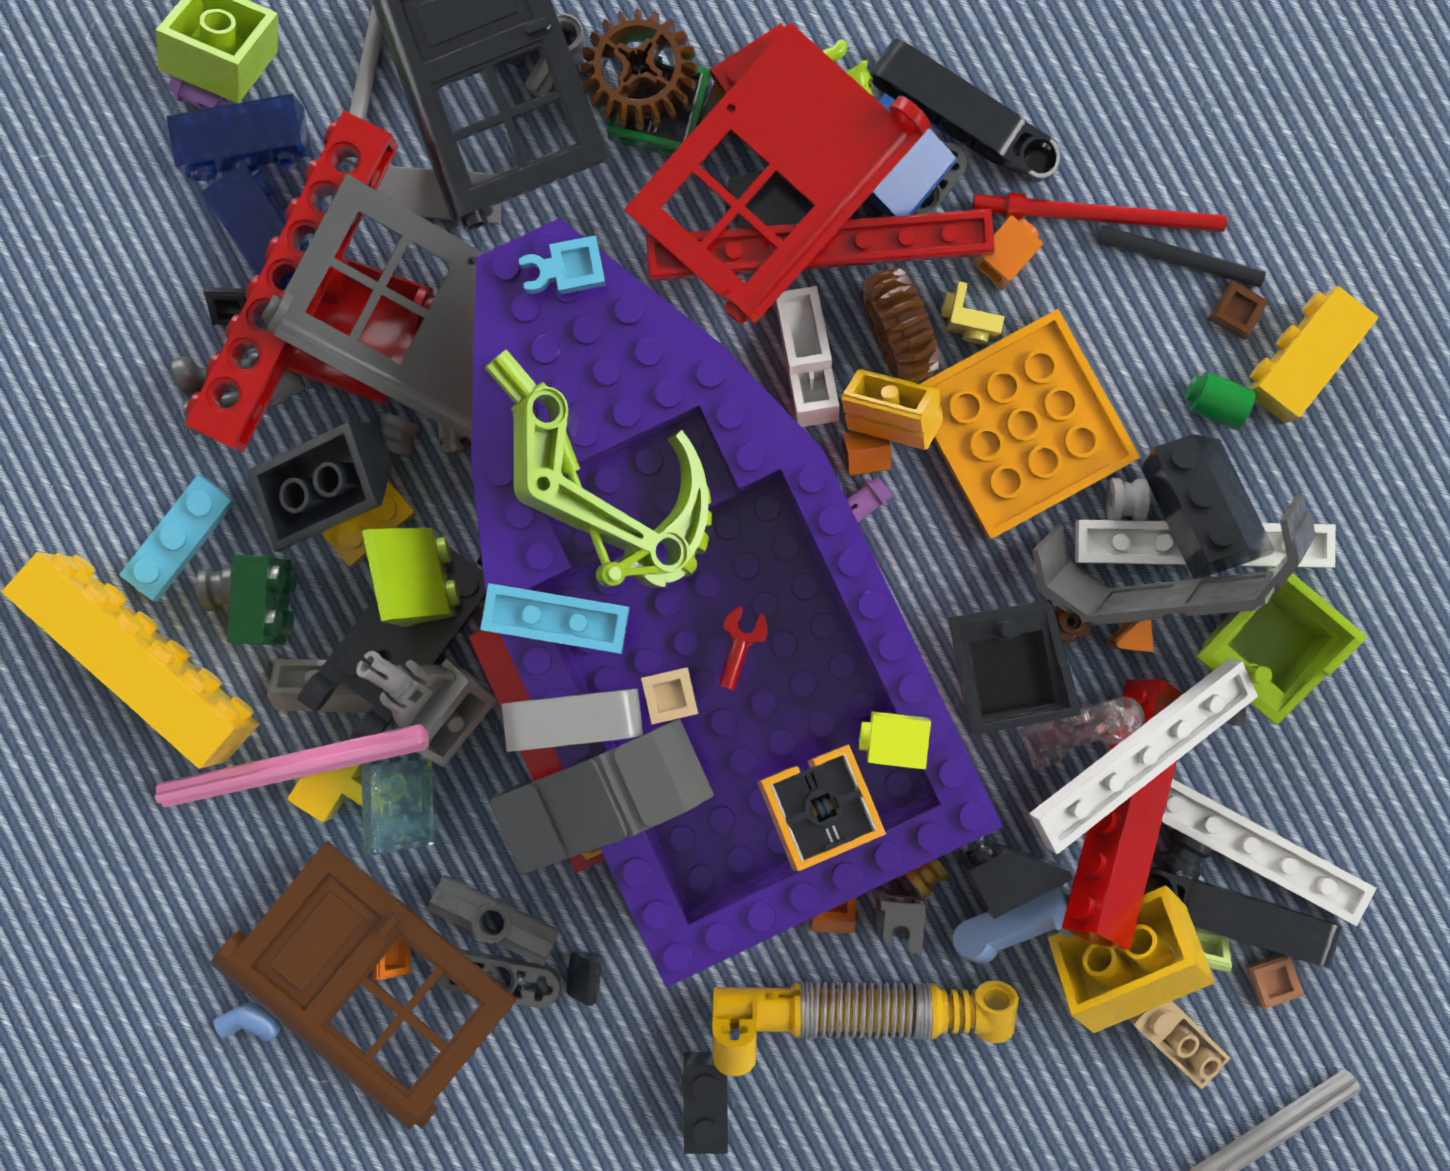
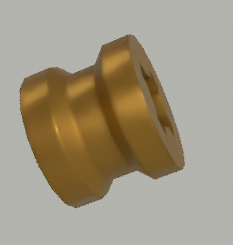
[904,859,952,899]

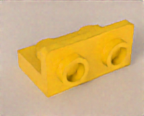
[320,480,417,567]

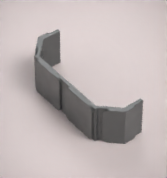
[1032,494,1316,625]
[488,718,714,874]

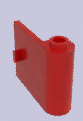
[287,257,434,405]

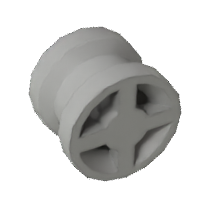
[1105,478,1150,521]

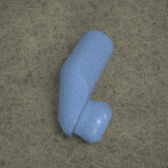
[214,1002,280,1041]

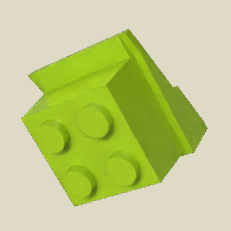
[1195,568,1367,725]

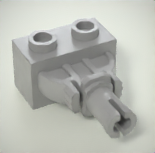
[356,651,497,768]

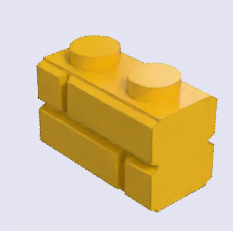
[841,369,943,450]

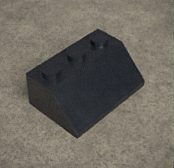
[247,422,393,552]
[1141,434,1275,579]

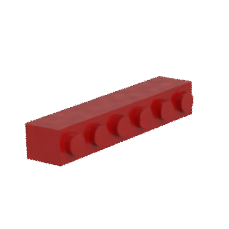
[1061,679,1183,950]

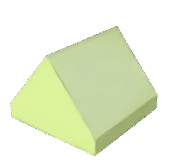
[1194,927,1232,972]

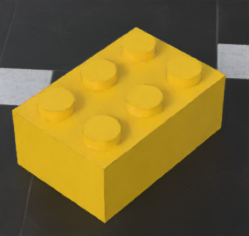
[1048,885,1215,1033]

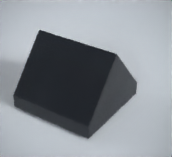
[203,287,247,325]

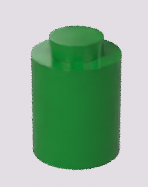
[1184,371,1256,430]

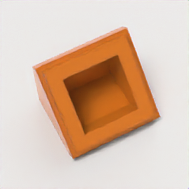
[843,432,891,476]
[1106,620,1154,652]
[373,937,411,981]

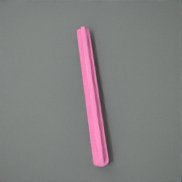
[154,724,429,807]

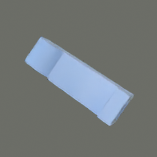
[953,885,1075,964]

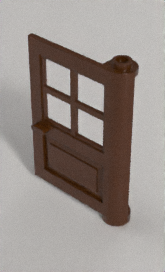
[210,841,517,1130]

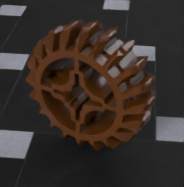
[580,8,698,131]
[861,267,939,383]

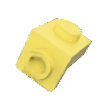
[941,281,1005,344]

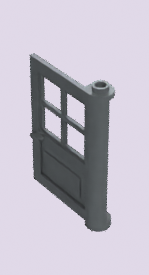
[261,174,483,440]

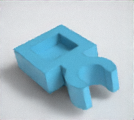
[519,235,606,294]

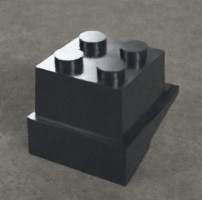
[947,600,1081,735]

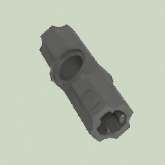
[427,875,561,966]

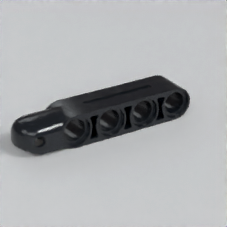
[870,39,1060,182]
[1144,867,1343,968]

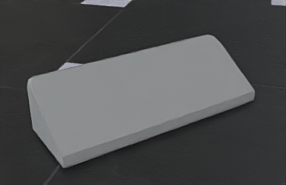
[377,166,502,224]
[267,658,373,713]

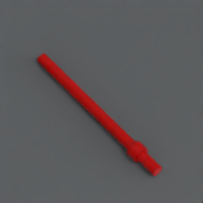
[972,192,1227,232]

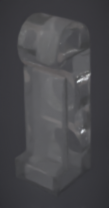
[1019,697,1145,770]

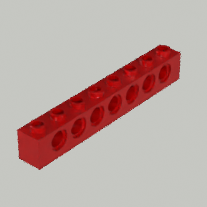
[184,110,399,452]

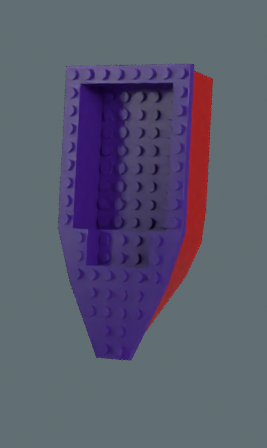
[471,218,1003,988]

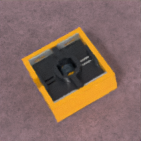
[757,745,886,871]

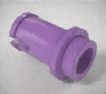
[168,76,227,119]
[847,476,893,522]

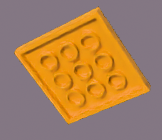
[918,309,1141,540]

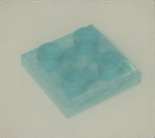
[361,759,436,855]

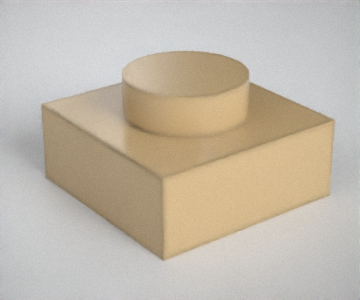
[641,667,698,724]

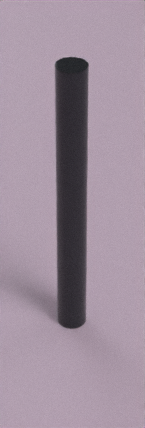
[1097,225,1266,288]

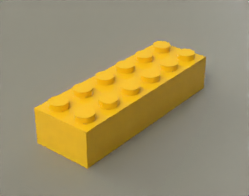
[1,552,260,769]

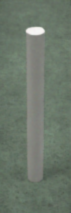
[342,5,384,165]

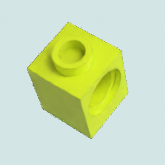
[859,711,931,769]

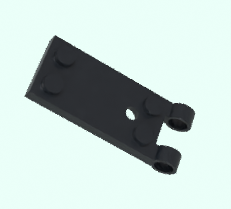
[297,547,486,739]

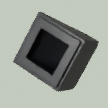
[566,951,603,1006]

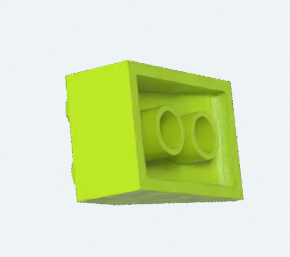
[362,528,461,627]

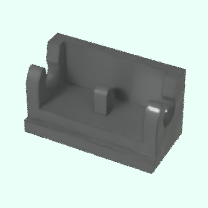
[873,888,926,955]

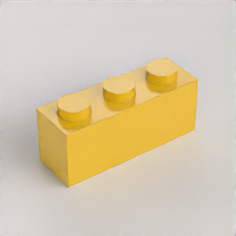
[1249,286,1379,423]

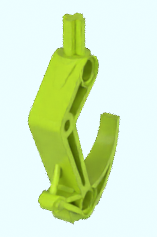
[485,350,712,588]

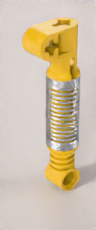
[712,980,1019,1076]

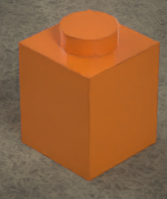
[972,215,1044,290]

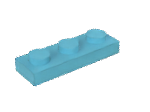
[119,474,236,601]
[480,583,630,654]

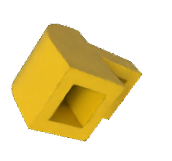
[286,763,396,823]

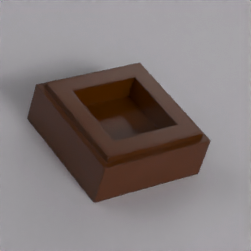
[1207,280,1269,340]

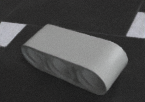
[501,689,643,752]

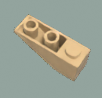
[1128,1001,1231,1089]

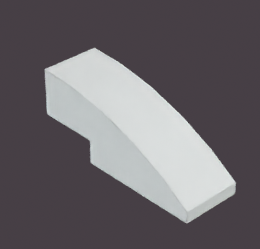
[776,286,840,427]

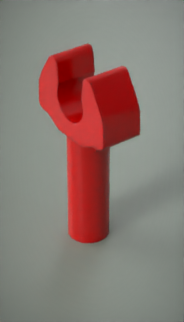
[718,606,768,690]

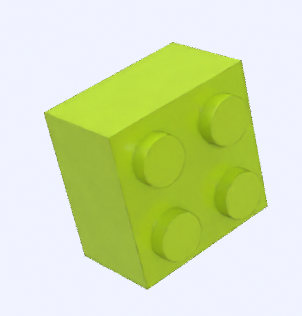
[156,0,278,104]

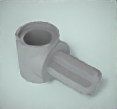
[525,13,586,97]

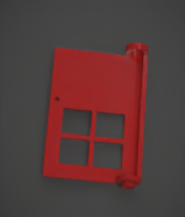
[624,22,931,326]

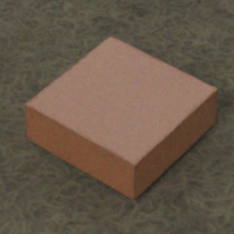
[1245,953,1304,1009]

